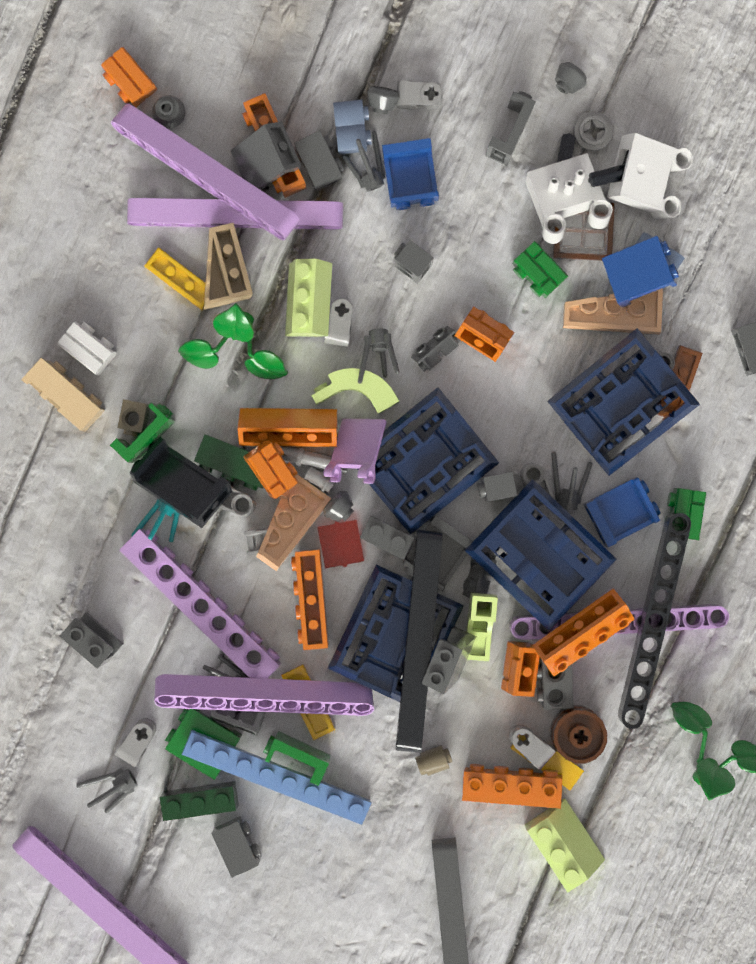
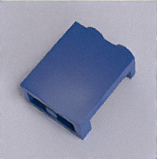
[382,138,439,210]
[602,236,679,307]
[583,477,661,548]

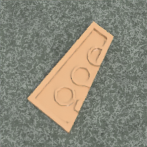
[563,288,663,335]
[256,474,331,571]

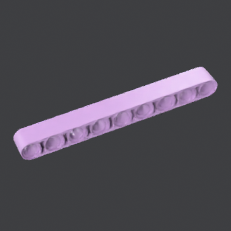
[111,103,300,240]
[127,198,343,230]
[509,604,729,640]
[154,674,374,716]
[12,826,188,964]

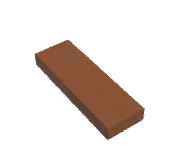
[656,345,703,417]

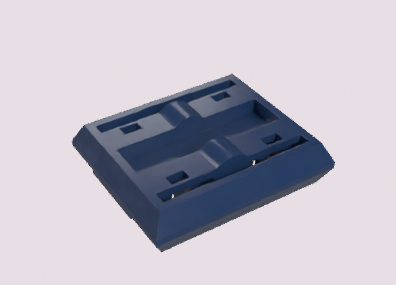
[547,328,700,476]
[357,387,499,535]
[464,479,617,631]
[327,564,464,702]

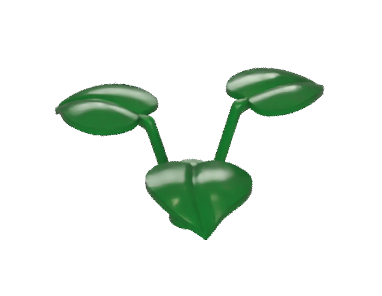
[178,303,288,380]
[670,702,756,801]

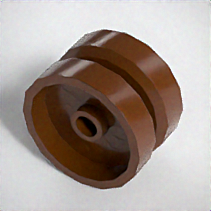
[550,705,607,764]

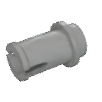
[304,466,336,493]

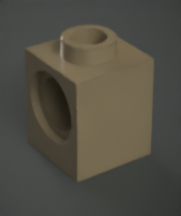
[117,399,150,437]

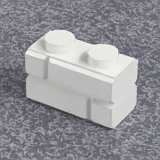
[57,321,117,376]

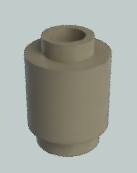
[415,745,453,776]

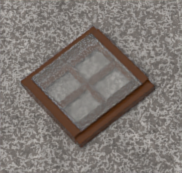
[553,202,615,261]

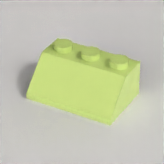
[285,259,332,337]
[524,798,605,892]

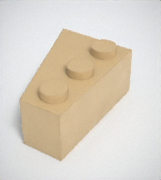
[204,223,253,310]
[21,358,105,432]

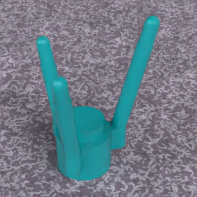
[131,499,180,543]

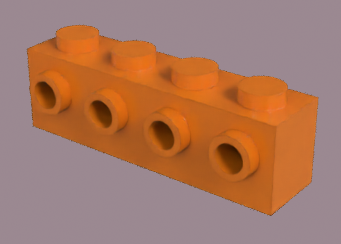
[242,93,307,198]
[238,408,338,447]
[291,549,329,650]
[532,589,635,676]
[462,764,563,809]

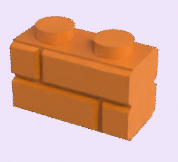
[101,47,157,107]
[455,306,515,362]
[243,440,298,499]
[501,641,540,697]

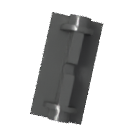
[411,326,461,372]
[462,550,497,598]

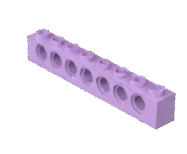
[119,529,281,679]

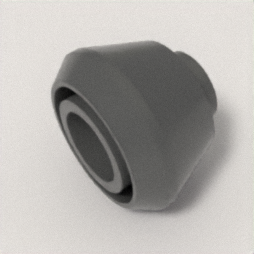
[555,62,587,94]
[367,86,400,114]
[152,95,185,129]
[323,491,354,522]

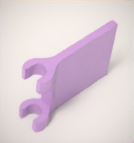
[324,419,386,484]

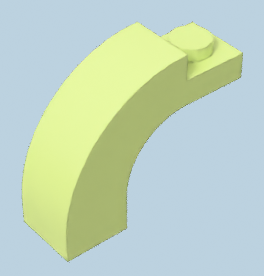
[311,368,399,414]
[466,593,498,661]

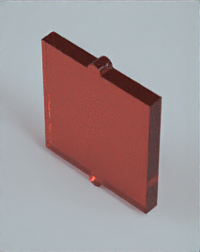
[317,520,364,569]

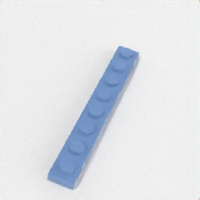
[182,730,372,825]

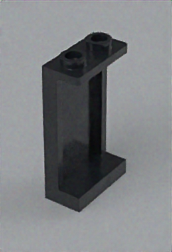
[130,437,233,528]

